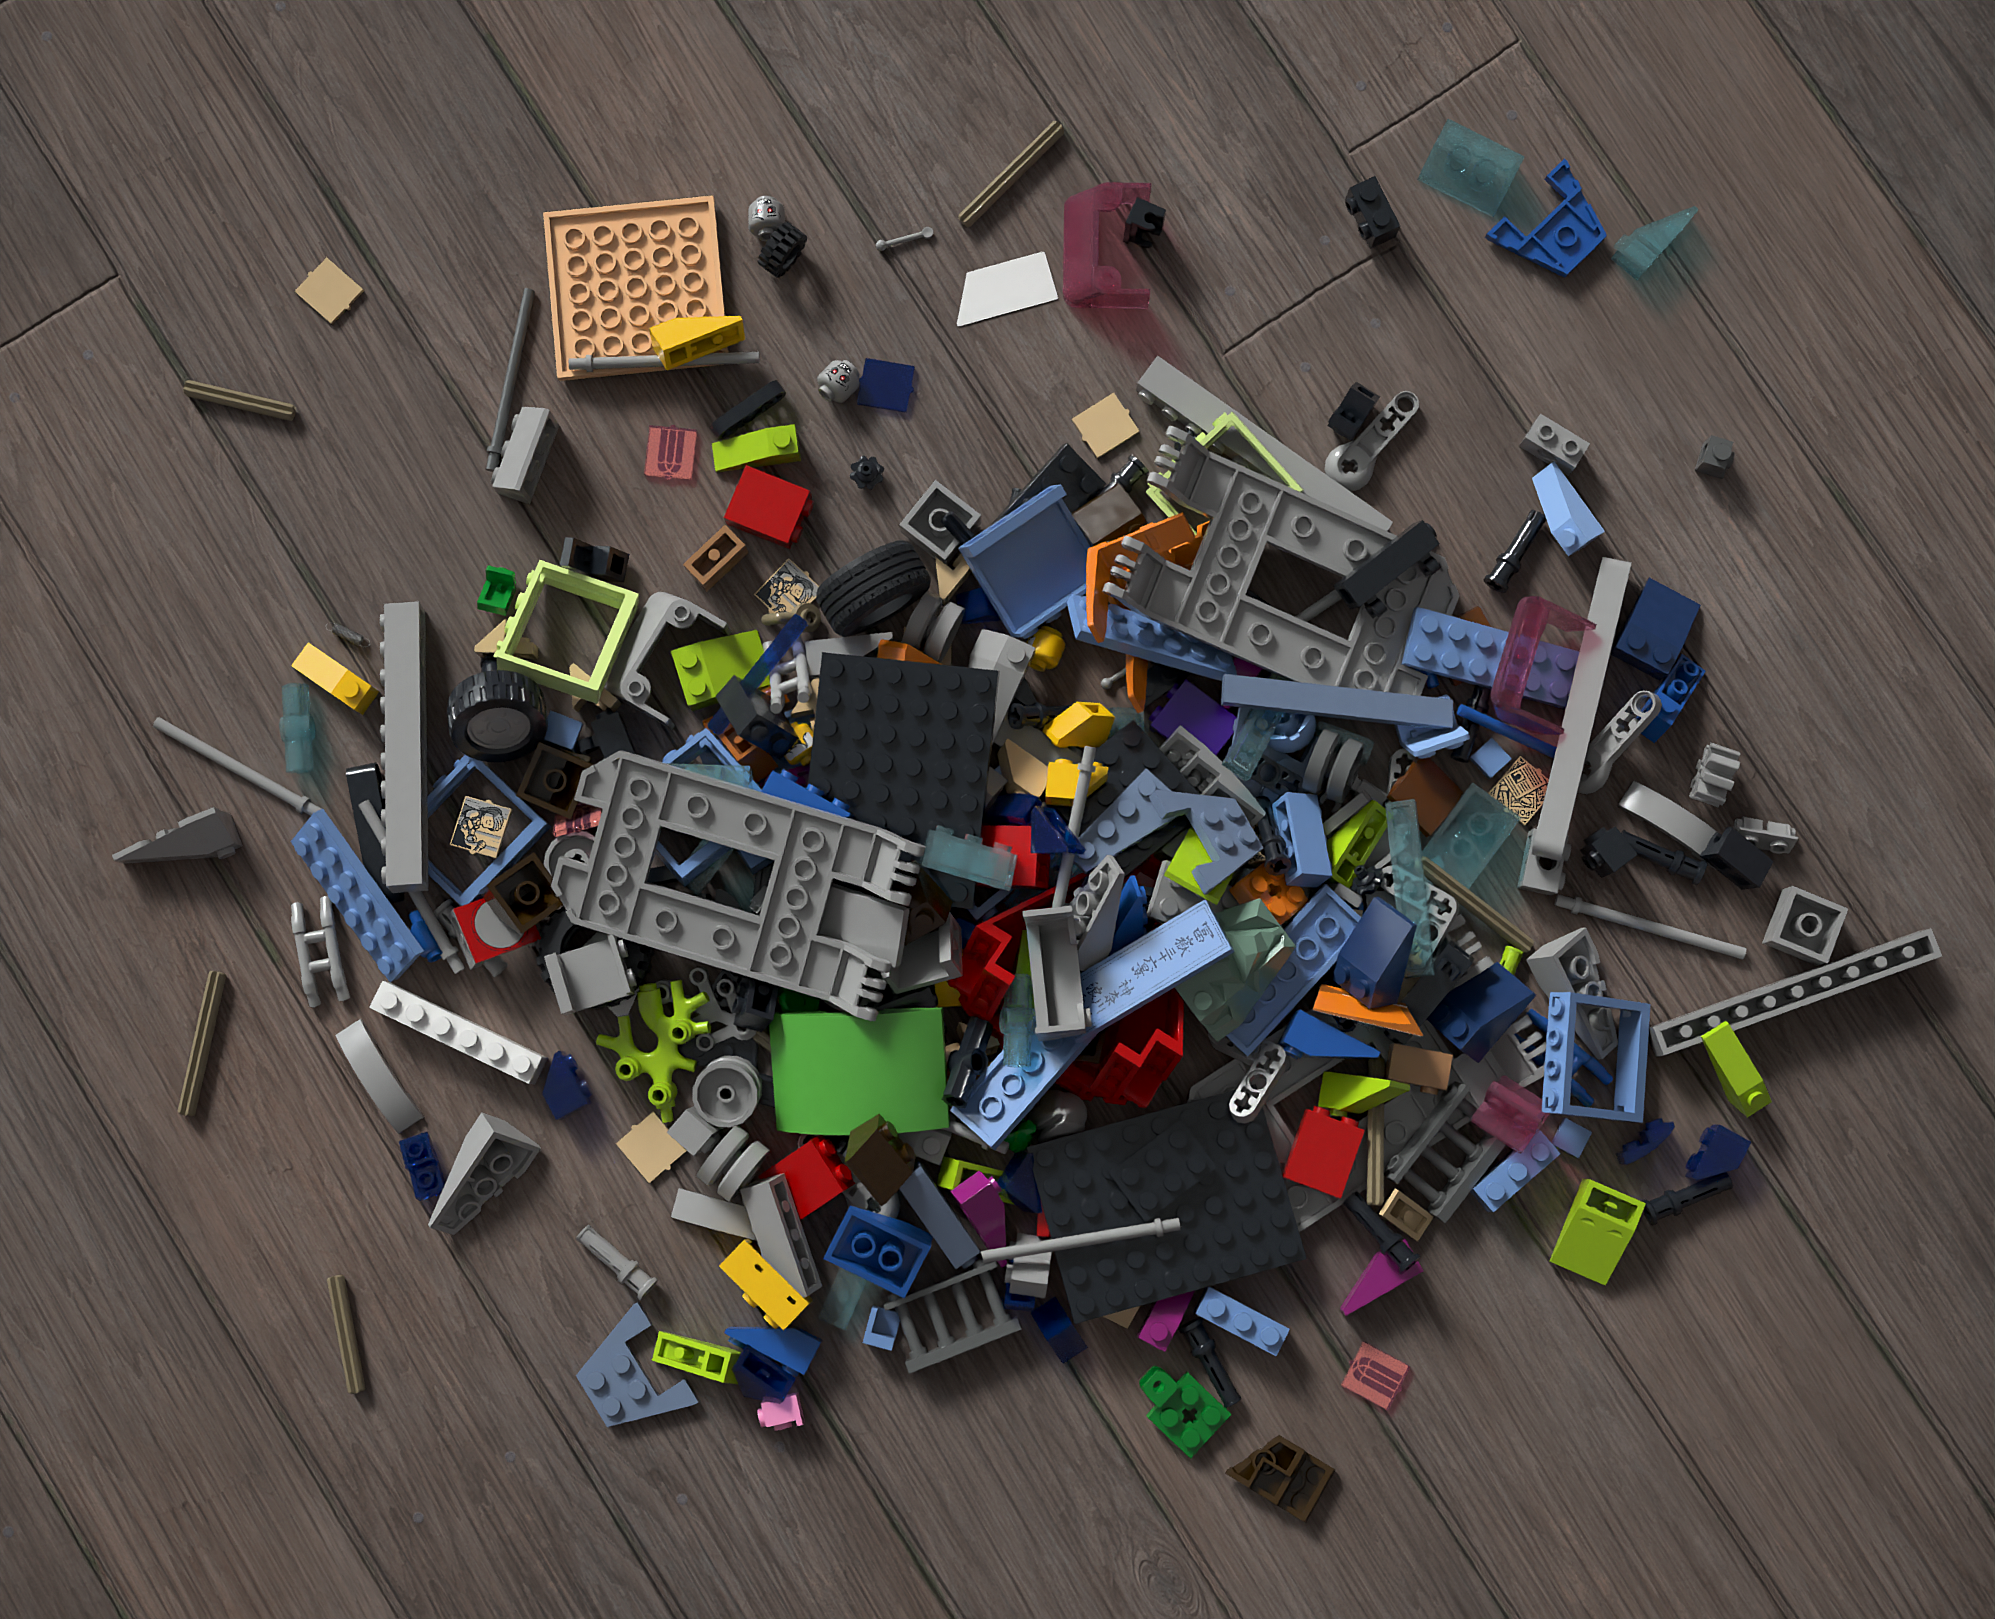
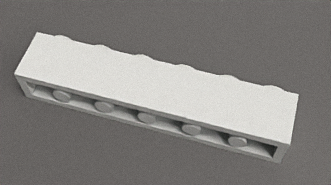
[369,981,548,1085]

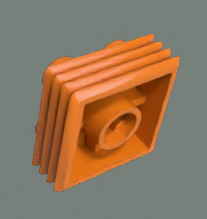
[1229,862,1309,925]

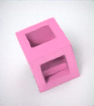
[757,1392,805,1431]

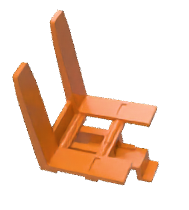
[1086,512,1210,713]

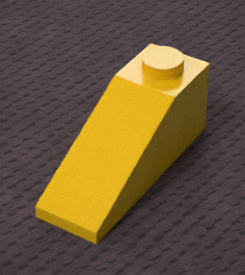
[649,316,745,370]
[291,642,379,715]

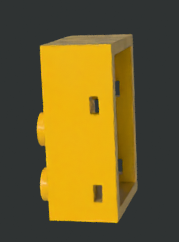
[719,1238,813,1330]

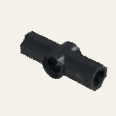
[942,1017,994,1108]

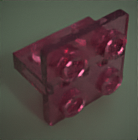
[1471,1075,1551,1153]

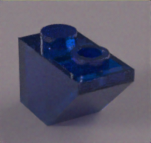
[542,1050,593,1120]
[1685,1124,1751,1180]

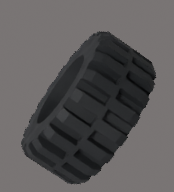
[536,905,654,1009]

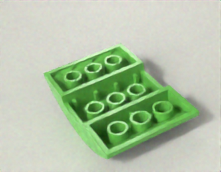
[769,1007,950,1135]

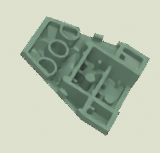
[1175,898,1296,1042]

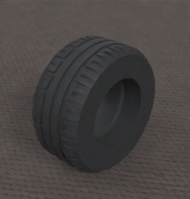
[816,540,931,637]

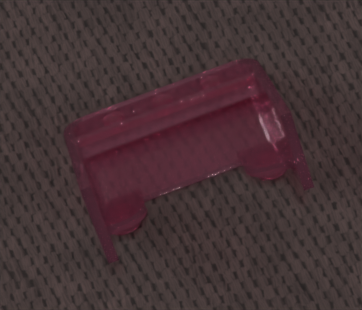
[1063,182,1151,309]
[1491,596,1597,735]

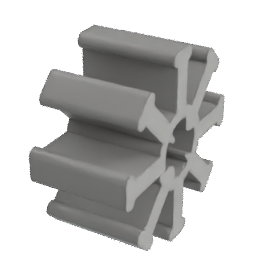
[1689,743,1740,807]

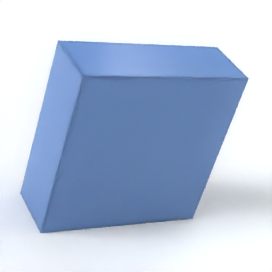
[1469,738,1512,779]
[1551,1118,1592,1158]

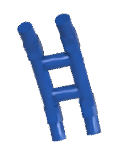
[1514,1009,1613,1107]

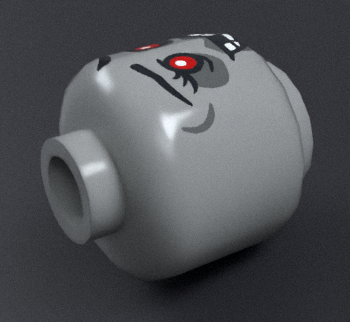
[748,196,785,241]
[817,360,860,403]

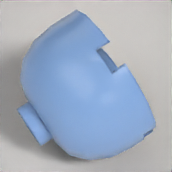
[1256,710,1316,753]

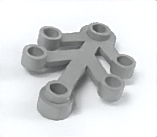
[656,967,756,1051]

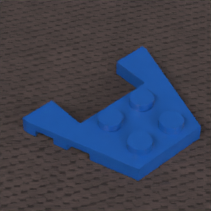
[1485,158,1607,278]

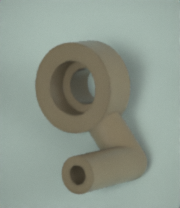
[761,603,821,633]

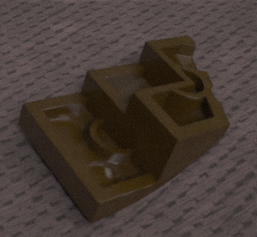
[1225,1435,1336,1523]

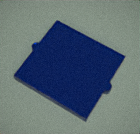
[857,358,915,413]

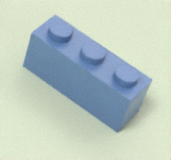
[1272,792,1332,888]
[1470,1131,1561,1212]
[1193,1286,1290,1356]

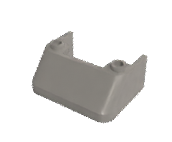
[604,592,732,730]
[1022,906,1092,1041]

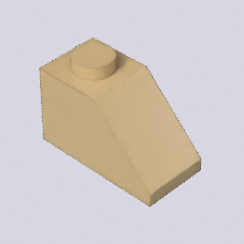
[997,739,1048,809]

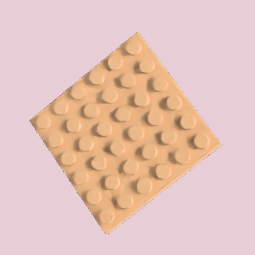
[543,196,729,381]

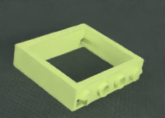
[1146,412,1304,535]
[494,560,639,704]

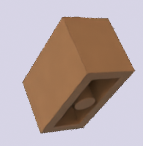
[683,525,749,592]
[1384,1043,1453,1095]

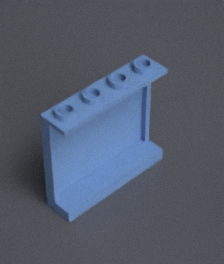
[958,484,1091,639]

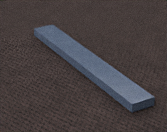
[1221,674,1453,730]

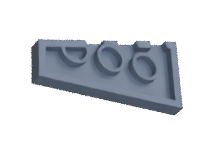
[1073,768,1184,875]

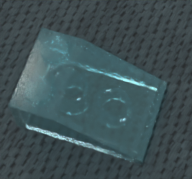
[1420,783,1521,889]

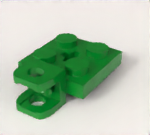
[1139,1366,1232,1459]

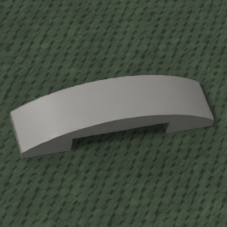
[1617,781,1717,870]
[335,1019,424,1134]
[671,1188,757,1240]

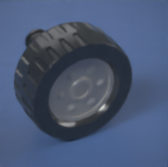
[447,654,548,762]

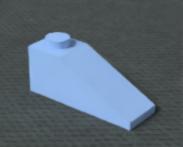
[1532,461,1605,556]

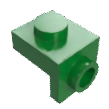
[477,566,516,616]

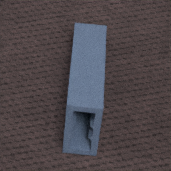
[899,1160,980,1269]

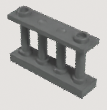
[1384,1081,1518,1223]
[883,1259,1022,1374]

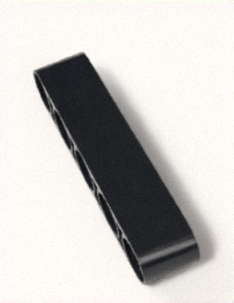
[346,762,404,904]

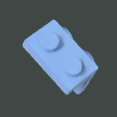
[1395,694,1470,759]

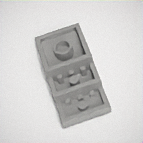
[1159,725,1266,827]

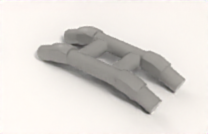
[762,630,812,714]
[291,896,350,1007]

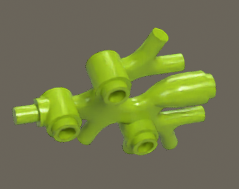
[596,980,711,1123]

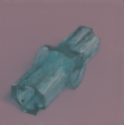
[279,683,315,774]
[999,974,1036,1068]

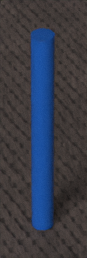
[1457,704,1557,759]

